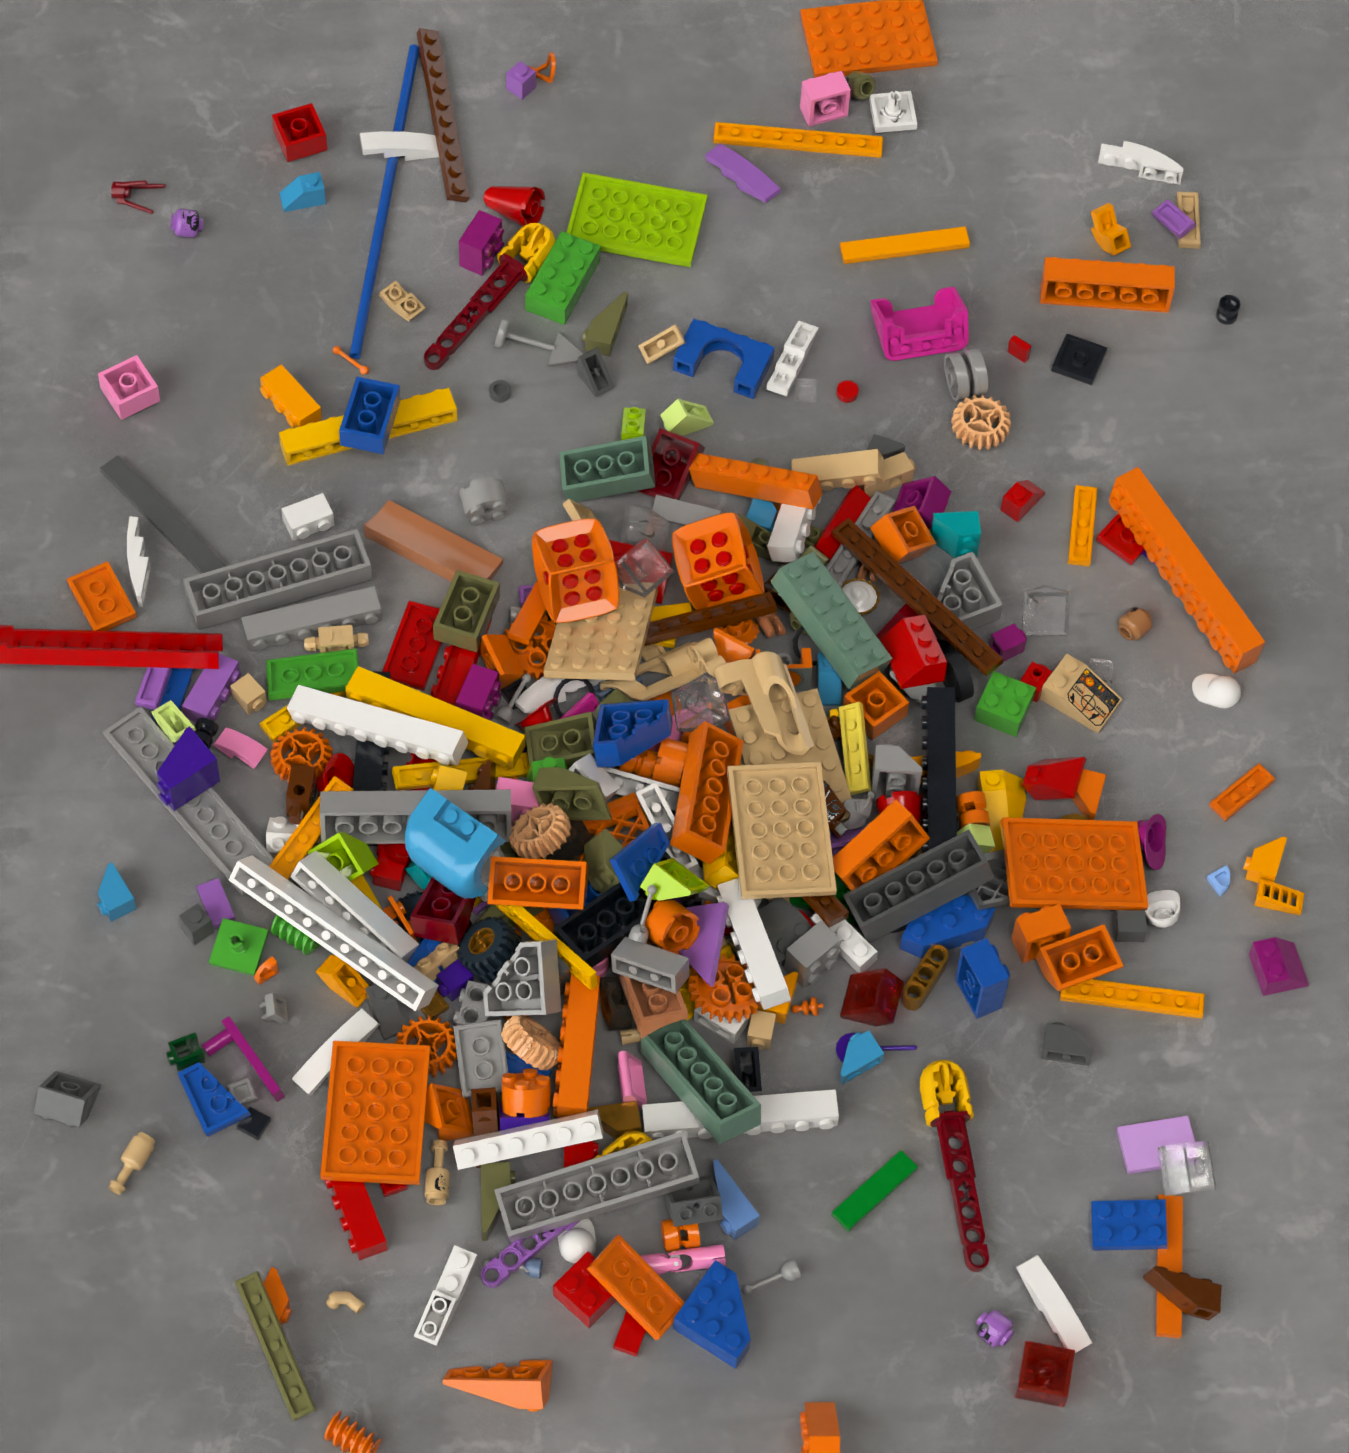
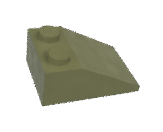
[524,712,597,769]
[532,767,612,821]

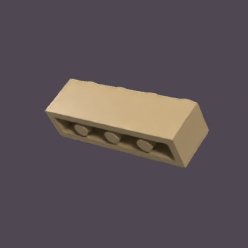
[792,449,884,491]

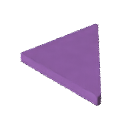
[679,902,729,987]

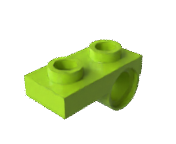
[621,407,646,440]

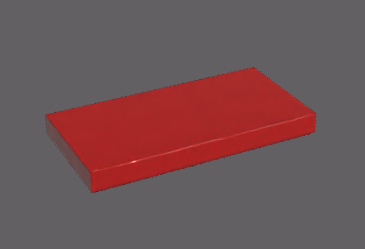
[382,601,442,691]

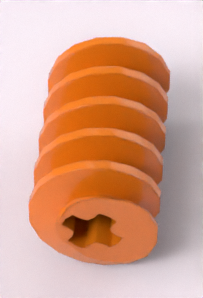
[324,1411,383,1453]

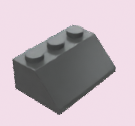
[726,898,812,965]

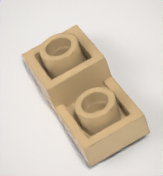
[379,280,425,322]

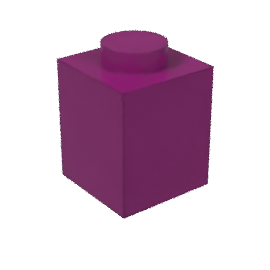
[989,623,1027,662]

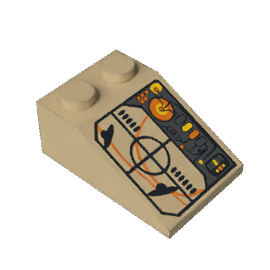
[1040,653,1122,733]

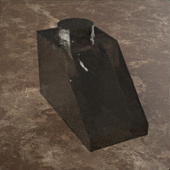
[542,820,592,861]
[600,976,633,1031]

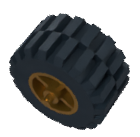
[458,917,523,983]

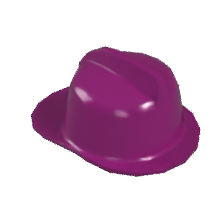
[1137,814,1167,870]

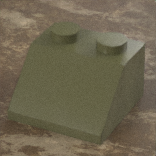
[584,828,624,894]

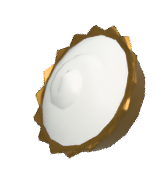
[841,578,880,616]

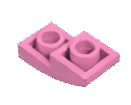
[213,728,268,769]

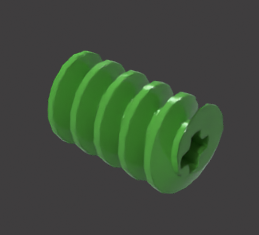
[271,915,320,955]

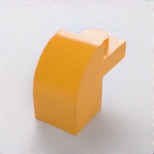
[1091,203,1131,256]

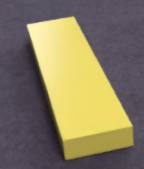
[839,702,872,795]

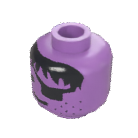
[170,209,203,238]
[976,1310,1014,1347]

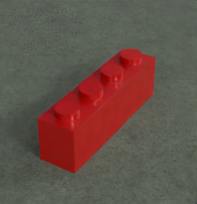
[324,1180,387,1261]

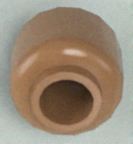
[1118,607,1152,641]

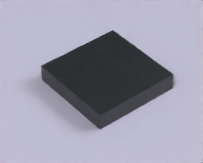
[1051,333,1107,385]

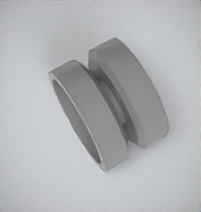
[944,348,988,401]

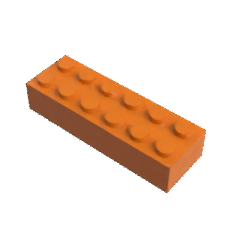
[1040,257,1175,313]
[670,721,744,864]
[553,974,600,1118]

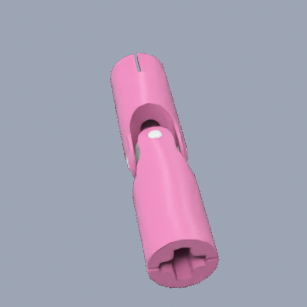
[640,1244,726,1275]

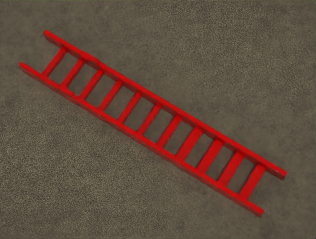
[0,625,223,669]

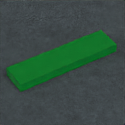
[831,1150,918,1232]

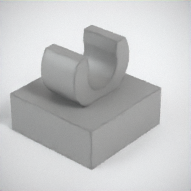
[259,992,288,1024]

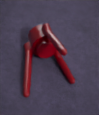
[111,180,165,214]

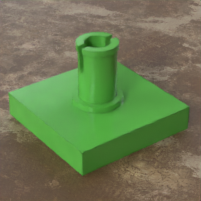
[209,918,269,976]

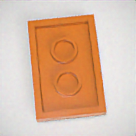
[66,561,137,631]

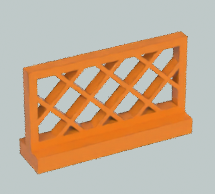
[557,792,649,862]

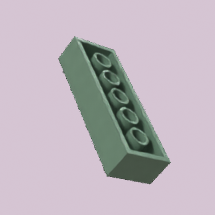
[771,551,893,689]
[641,1019,761,1144]

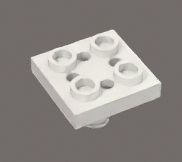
[869,91,917,133]

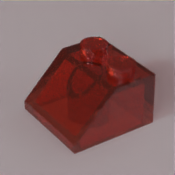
[840,968,904,1027]

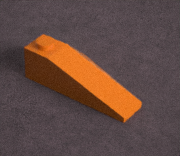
[443,1360,553,1412]

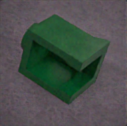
[166,1032,206,1071]

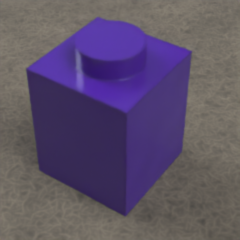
[436,959,474,1002]

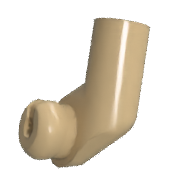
[326,1291,365,1314]

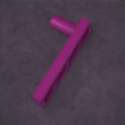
[202,1016,285,1102]

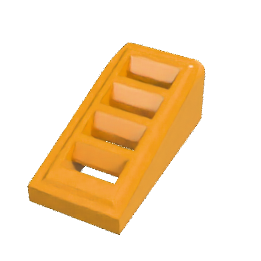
[1254,879,1304,915]

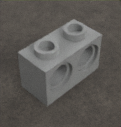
[453,980,491,1026]

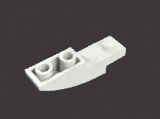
[1098,141,1184,185]
[515,676,605,713]
[414,1245,478,1346]

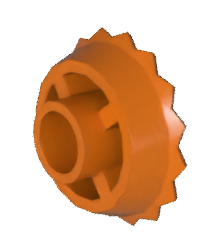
[719,619,760,644]

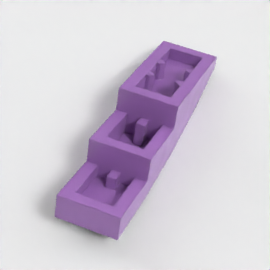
[705,143,781,203]

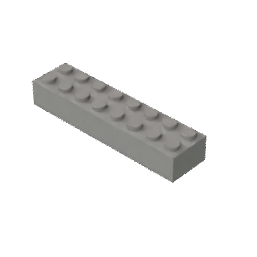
[183,529,372,630]
[320,789,511,844]
[494,1131,700,1243]

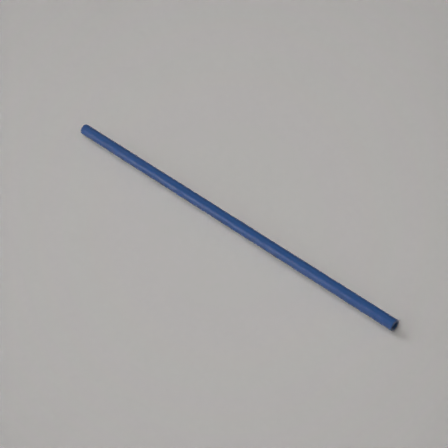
[350,44,419,359]

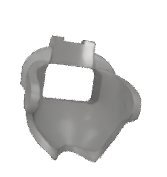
[842,791,874,831]

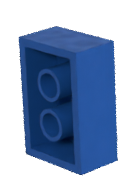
[339,377,401,454]
[955,938,1010,1019]

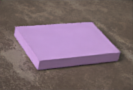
[1116,1116,1200,1174]

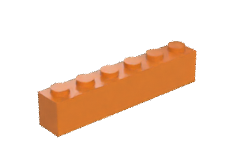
[689,453,823,510]

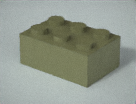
[433,570,500,652]

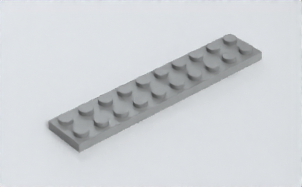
[103,706,274,896]

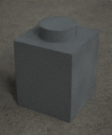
[179,903,214,945]

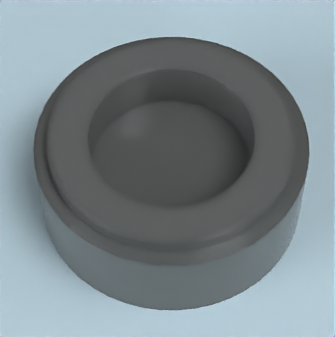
[489,380,511,403]

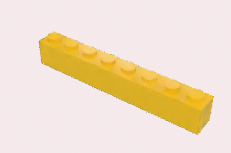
[279,388,457,466]
[346,666,525,768]

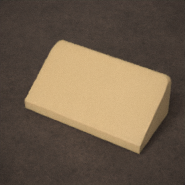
[638,324,686,364]

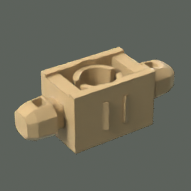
[304,625,369,653]

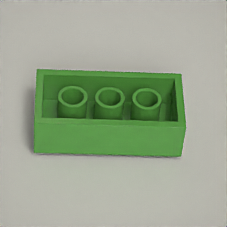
[525,231,601,325]

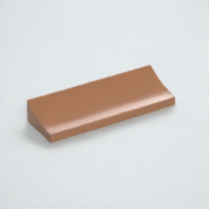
[364,500,503,582]
[610,940,688,1039]

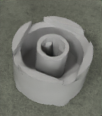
[459,477,509,526]

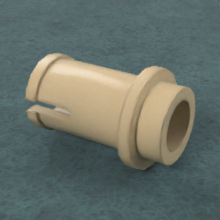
[620,1028,641,1046]

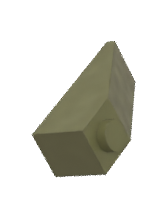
[582,292,628,357]
[481,1162,516,1241]

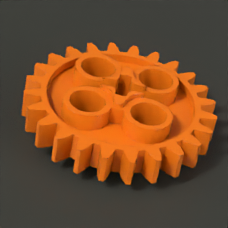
[504,615,556,681]
[688,954,762,1023]

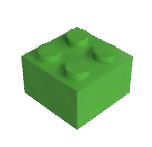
[974,671,1036,737]

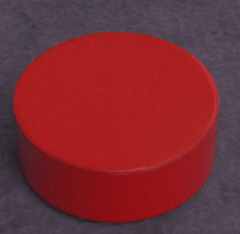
[836,380,859,403]

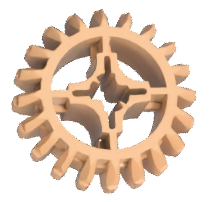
[951,395,1011,451]
[509,803,572,859]
[501,1015,562,1070]

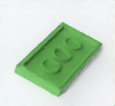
[266,648,359,701]

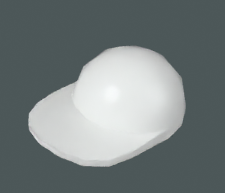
[1192,674,1241,708]
[1145,890,1180,928]
[558,1218,596,1263]

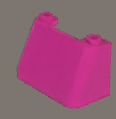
[870,286,969,361]

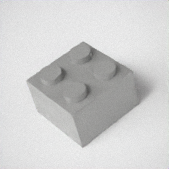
[784,921,841,989]

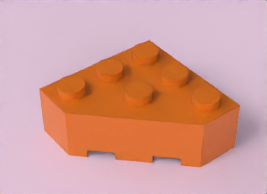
[800,1402,840,1453]

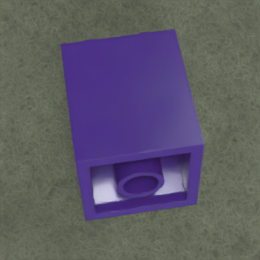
[156,726,220,811]

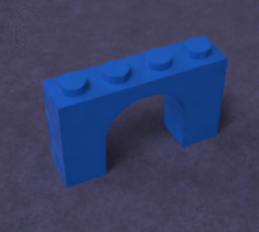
[673,319,774,399]

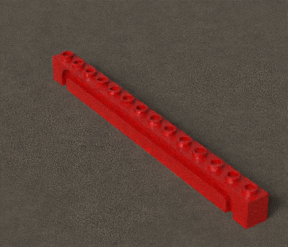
[370,618,492,892]

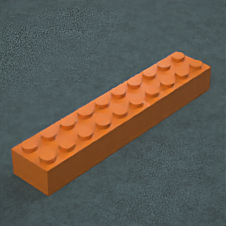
[1109,467,1265,674]

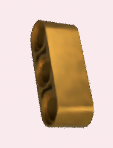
[902,945,949,1010]

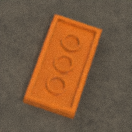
[587,1234,685,1340]

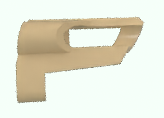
[600,637,726,701]
[714,651,814,756]

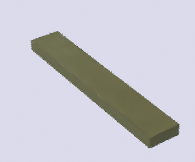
[234,1271,317,1421]

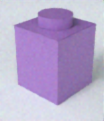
[506,61,536,100]

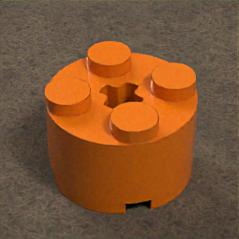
[652,738,688,788]
[645,900,700,954]
[502,1068,551,1118]

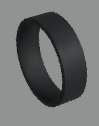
[943,651,974,702]

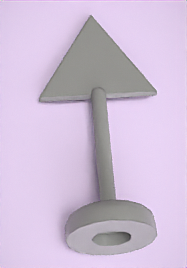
[494,318,583,366]

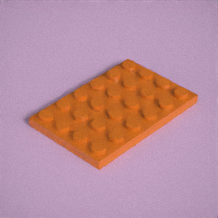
[800,0,938,78]
[1000,817,1149,911]
[320,1041,430,1185]

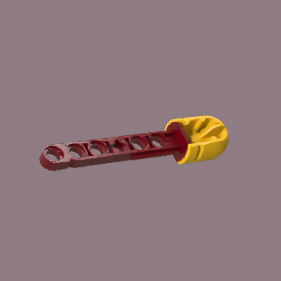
[424,223,556,370]
[920,1060,989,1272]

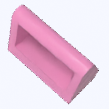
[617,1051,647,1110]

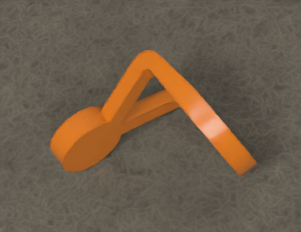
[528,52,556,83]

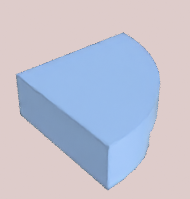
[1207,865,1231,897]

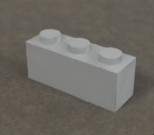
[611,937,690,994]

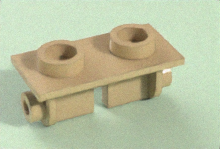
[413,942,460,981]

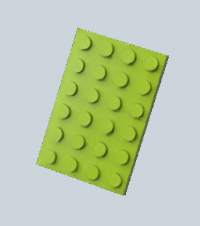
[566,172,708,268]

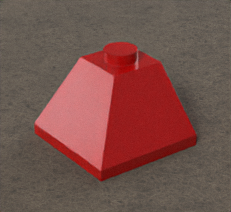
[1022,757,1086,800]

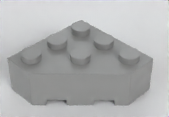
[931,552,1003,640]
[483,939,561,1016]

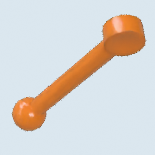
[333,346,369,374]

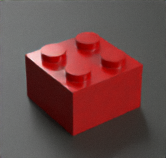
[272,103,327,162]
[553,1251,617,1328]

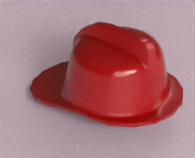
[514,698,557,732]
[316,753,354,798]

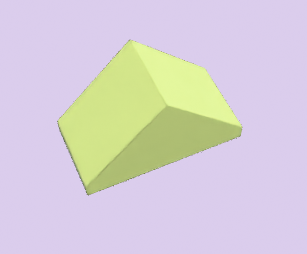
[152,700,196,742]

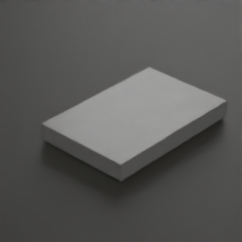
[453,1019,509,1099]

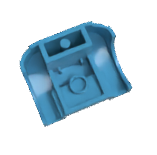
[405,788,506,899]

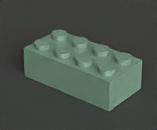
[559,436,655,502]

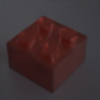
[1015,1341,1075,1407]

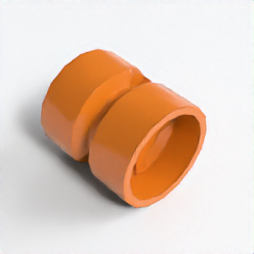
[617,749,657,779]
[956,791,990,829]
[661,1219,700,1252]

